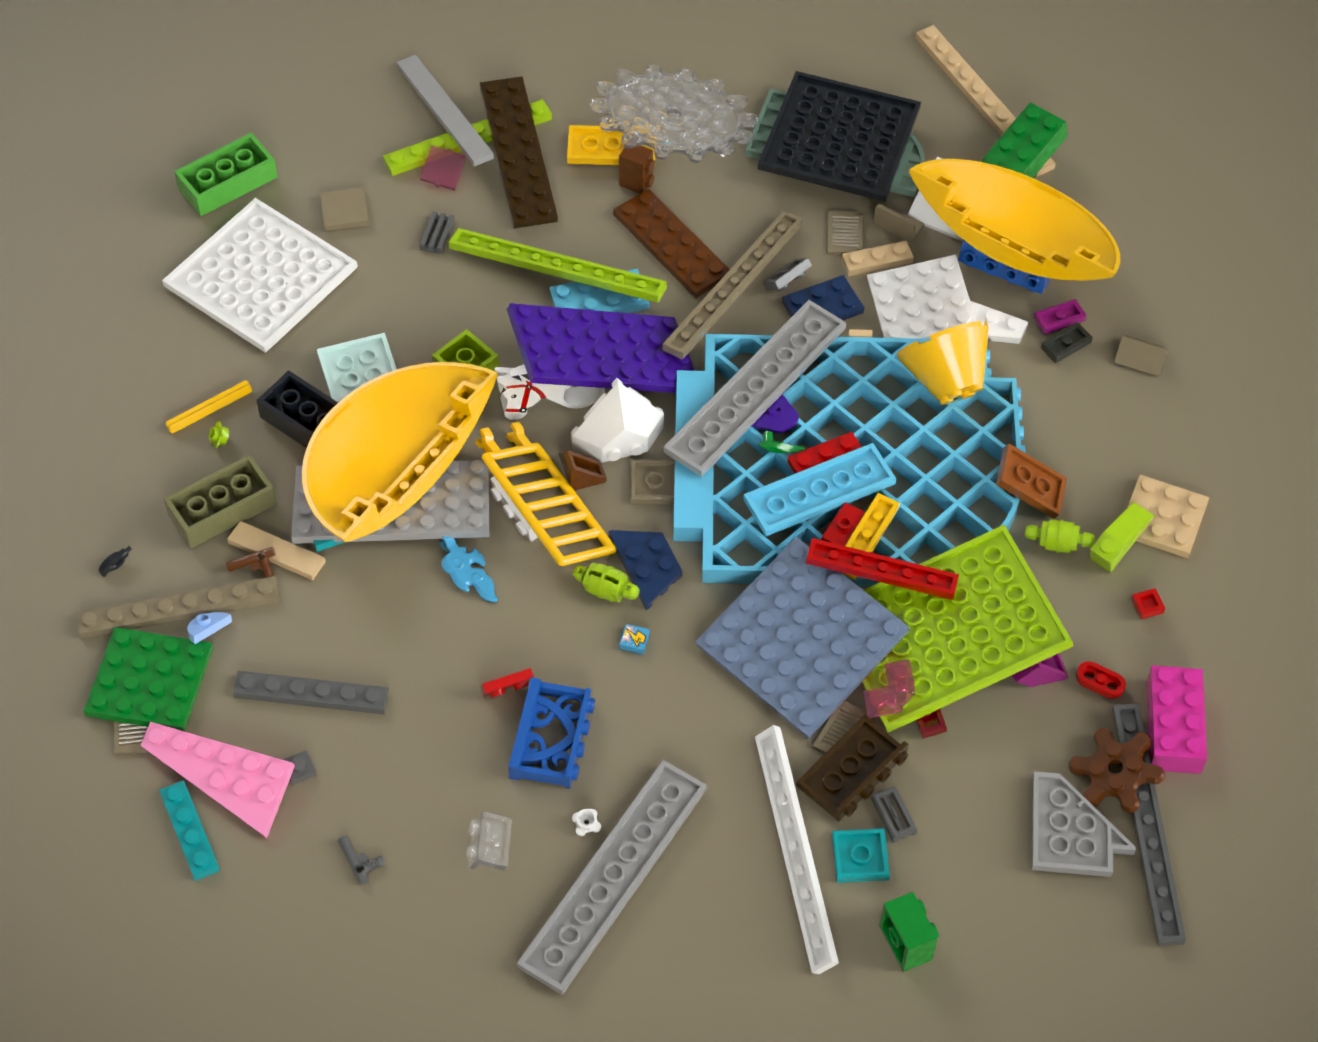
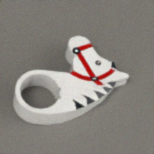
[494,364,605,420]

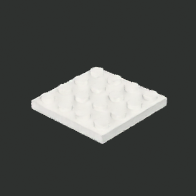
[867,254,976,339]

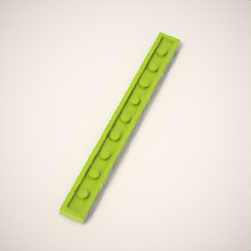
[449,228,667,303]

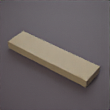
[227,521,325,581]

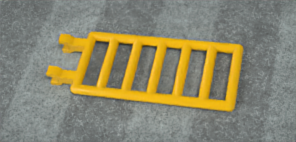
[475,422,617,566]

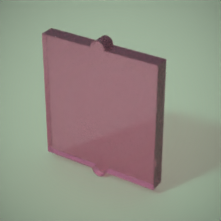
[420,146,466,191]

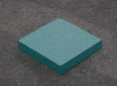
[831,828,890,883]

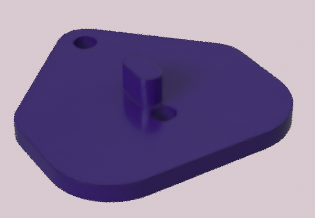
[752,394,799,433]

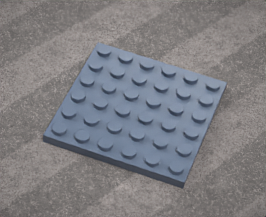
[695,537,910,739]

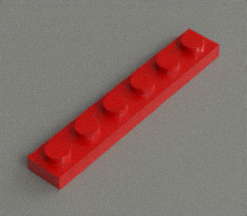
[806,538,959,600]

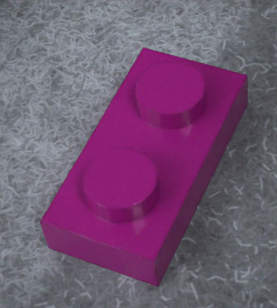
[1034,299,1087,335]

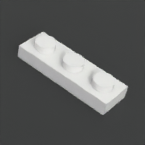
[490,477,538,542]

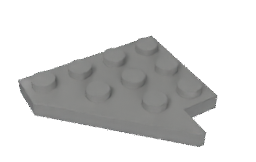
[1032,771,1136,877]

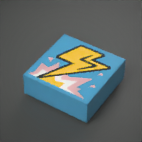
[619,624,650,655]

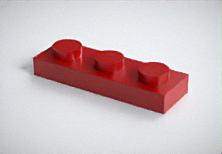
[787,432,862,474]

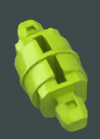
[1025,519,1095,553]
[572,562,640,603]

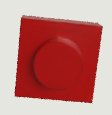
[1131,588,1165,619]

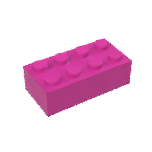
[1146,665,1207,774]

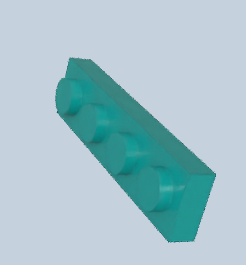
[159,780,220,881]

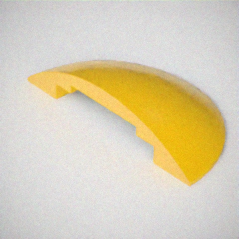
[909,159,1120,281]
[302,362,498,542]

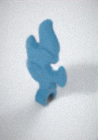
[439,536,498,603]

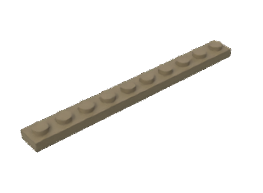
[663,210,803,360]

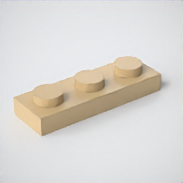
[841,241,914,276]

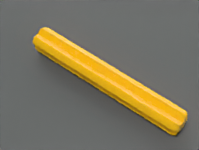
[165,380,252,434]

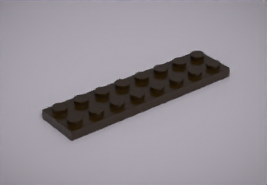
[480,76,558,229]

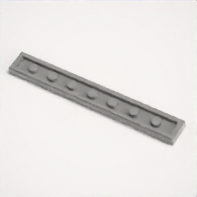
[396,55,494,166]

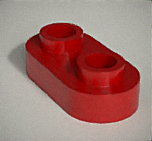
[1076,661,1126,699]

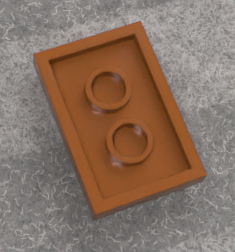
[996,444,1067,519]

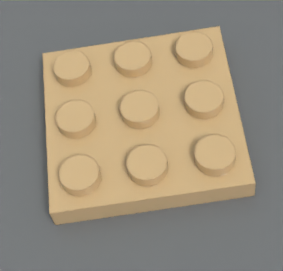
[1128,475,1210,559]

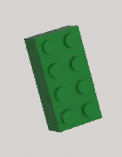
[980,102,1068,178]

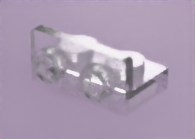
[466,811,512,871]

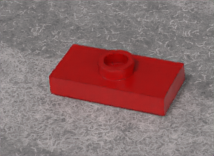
[821,502,866,546]

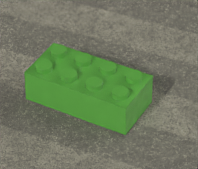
[174,132,278,216]

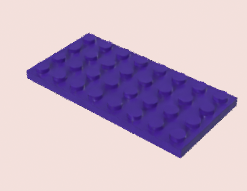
[506,303,695,393]

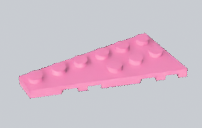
[141,722,295,839]

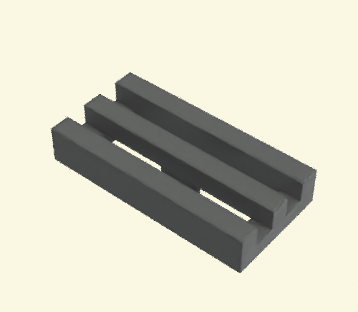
[420,211,455,254]
[871,787,918,843]

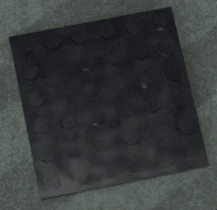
[757,71,921,202]

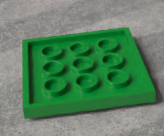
[83,627,213,732]

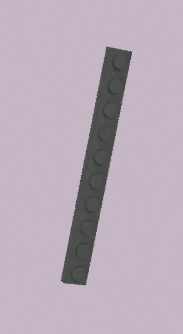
[1112,704,1186,946]

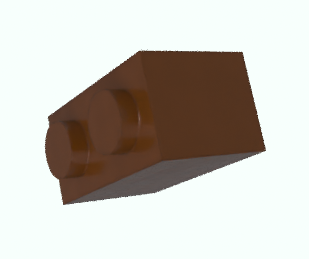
[619,141,655,194]

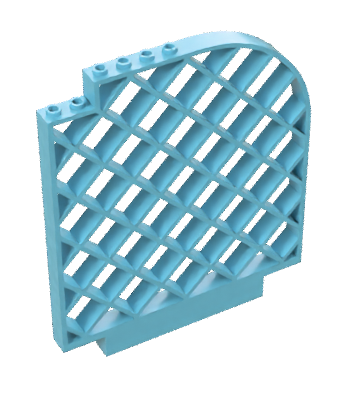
[673,334,1025,587]

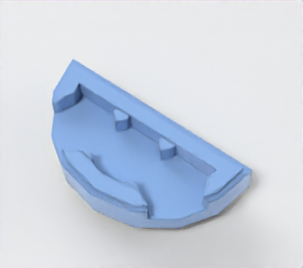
[187,612,232,644]

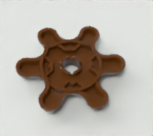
[1069,728,1166,813]

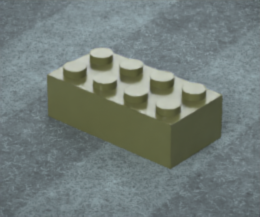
[163,455,277,549]

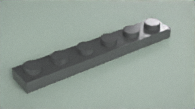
[233,671,389,715]

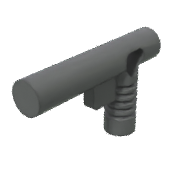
[338,836,385,885]

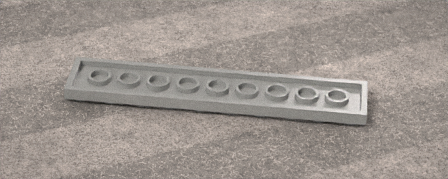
[663,300,846,477]
[517,760,707,995]

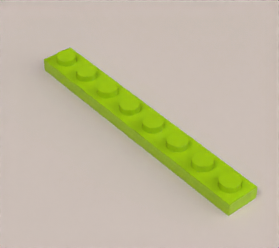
[383,99,552,176]

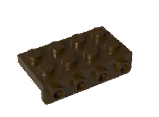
[796,715,909,822]

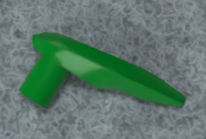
[758,431,805,453]

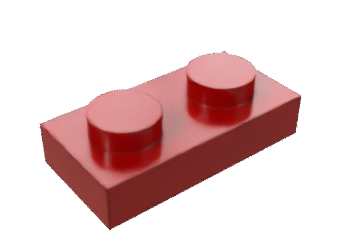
[480,668,534,698]

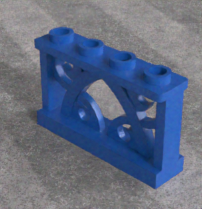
[508,677,595,788]

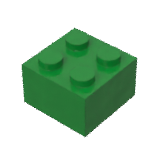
[879,892,939,972]

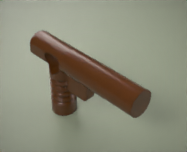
[226,547,276,578]

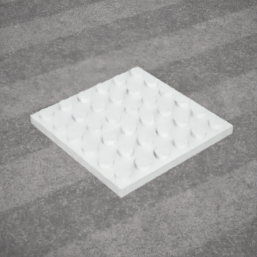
[162,198,358,353]

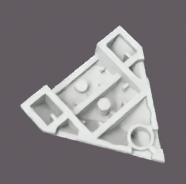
[571,378,664,463]

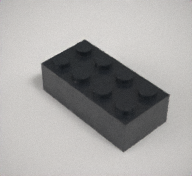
[256,370,338,448]

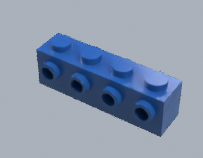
[958,239,1050,294]

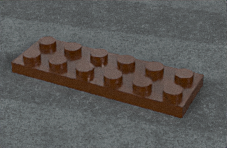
[613,189,730,298]

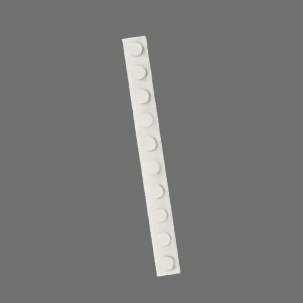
[755,725,839,974]

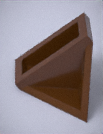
[558,450,607,490]

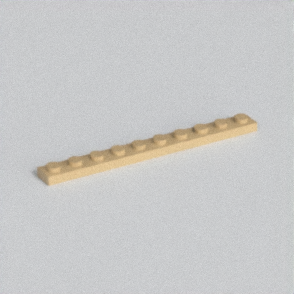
[915,25,1056,177]

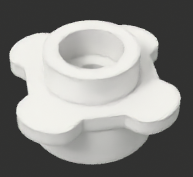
[572,809,601,836]

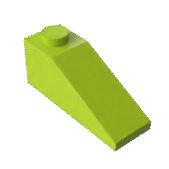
[1090,502,1154,573]

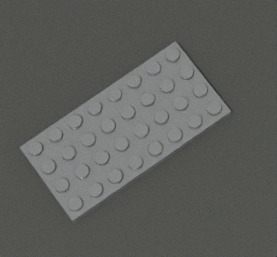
[291,460,490,544]

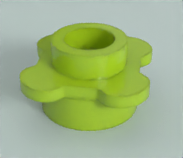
[209,421,229,449]

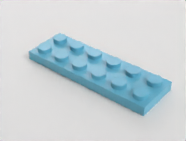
[743,443,896,537]

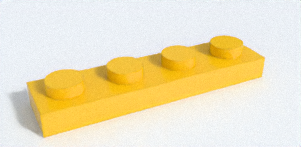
[841,493,900,580]

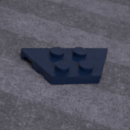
[609,530,682,610]

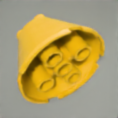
[897,321,989,405]

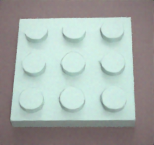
[317,333,397,403]

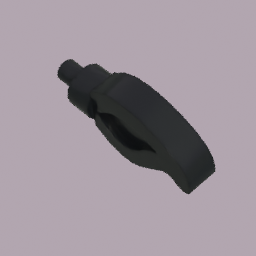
[98,546,132,577]

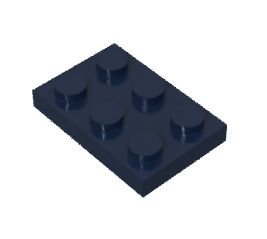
[782,275,864,320]

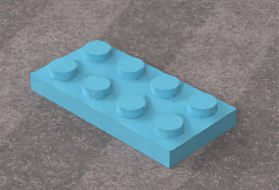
[549,269,650,313]

